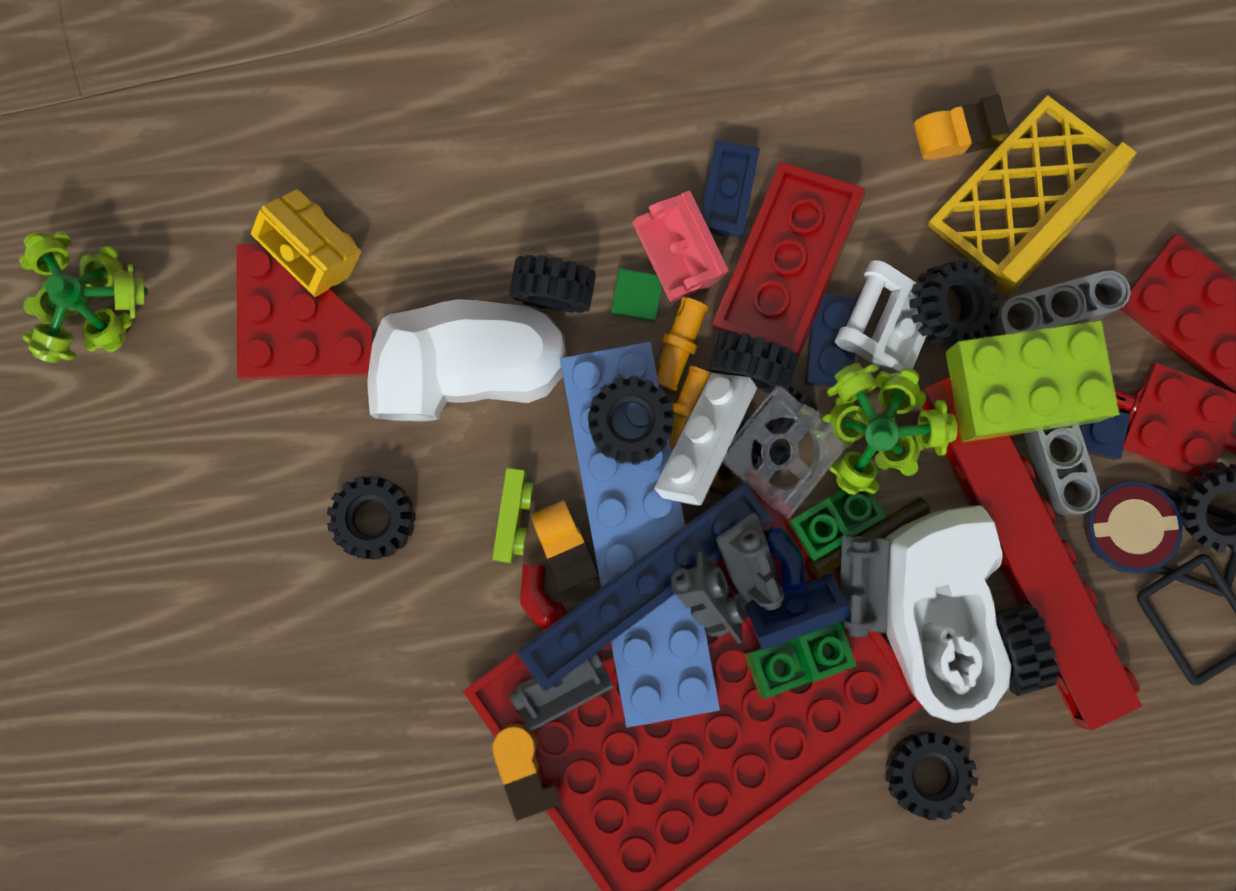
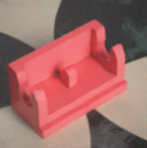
[632,190,729,302]

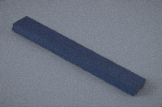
[515,482,773,692]

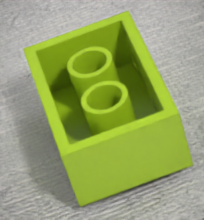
[945,320,1119,443]

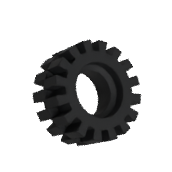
[509,255,596,313]
[909,260,999,347]
[709,331,799,394]
[588,376,674,465]
[1175,462,1236,553]
[327,476,415,560]
[995,603,1059,696]
[885,732,978,821]

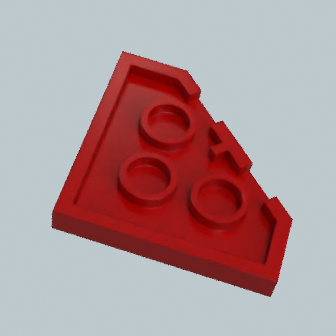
[236,244,375,380]

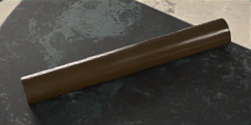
[809,498,930,579]

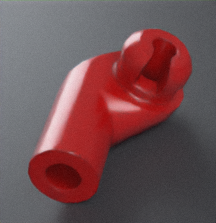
[520,564,566,629]

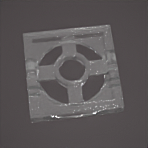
[722,386,846,519]

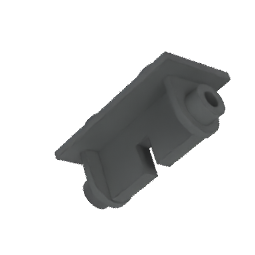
[716,512,784,610]
[840,535,890,637]
[671,551,747,644]
[509,653,614,732]

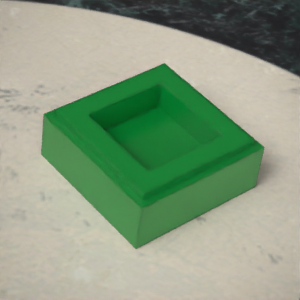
[611,268,662,323]

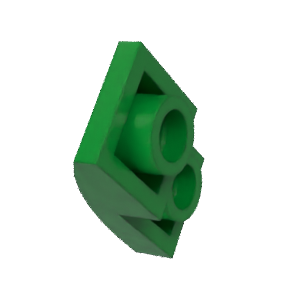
[788,490,887,561]
[744,622,856,699]

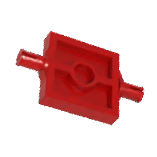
[1114,363,1236,479]

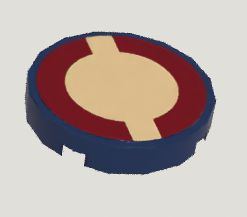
[1085,481,1183,574]

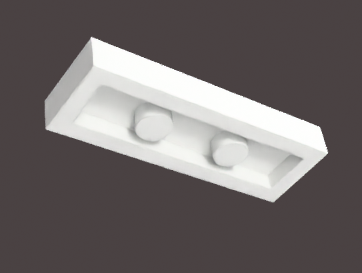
[654,373,757,506]

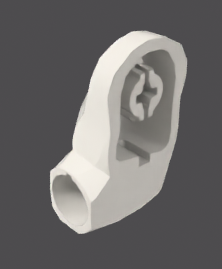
[367,299,568,421]
[885,505,1011,723]

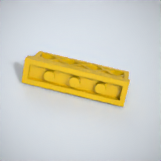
[928,95,1137,298]

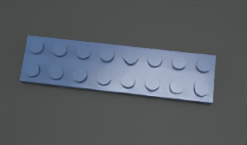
[560,342,720,727]

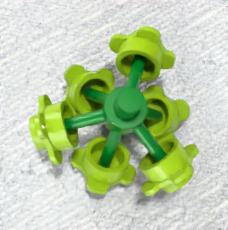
[19,232,148,363]
[820,363,958,495]

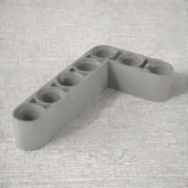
[990,270,1131,516]

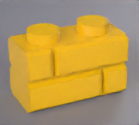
[251,189,361,297]

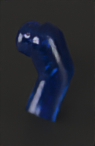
[763,527,806,593]

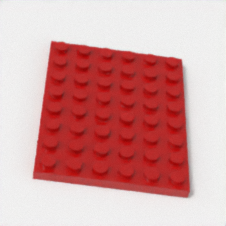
[463,474,923,891]

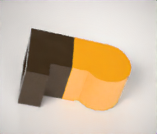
[913,94,1010,160]
[530,499,599,593]
[492,723,564,821]

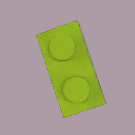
[492,468,534,564]

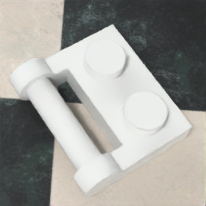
[835,260,927,374]

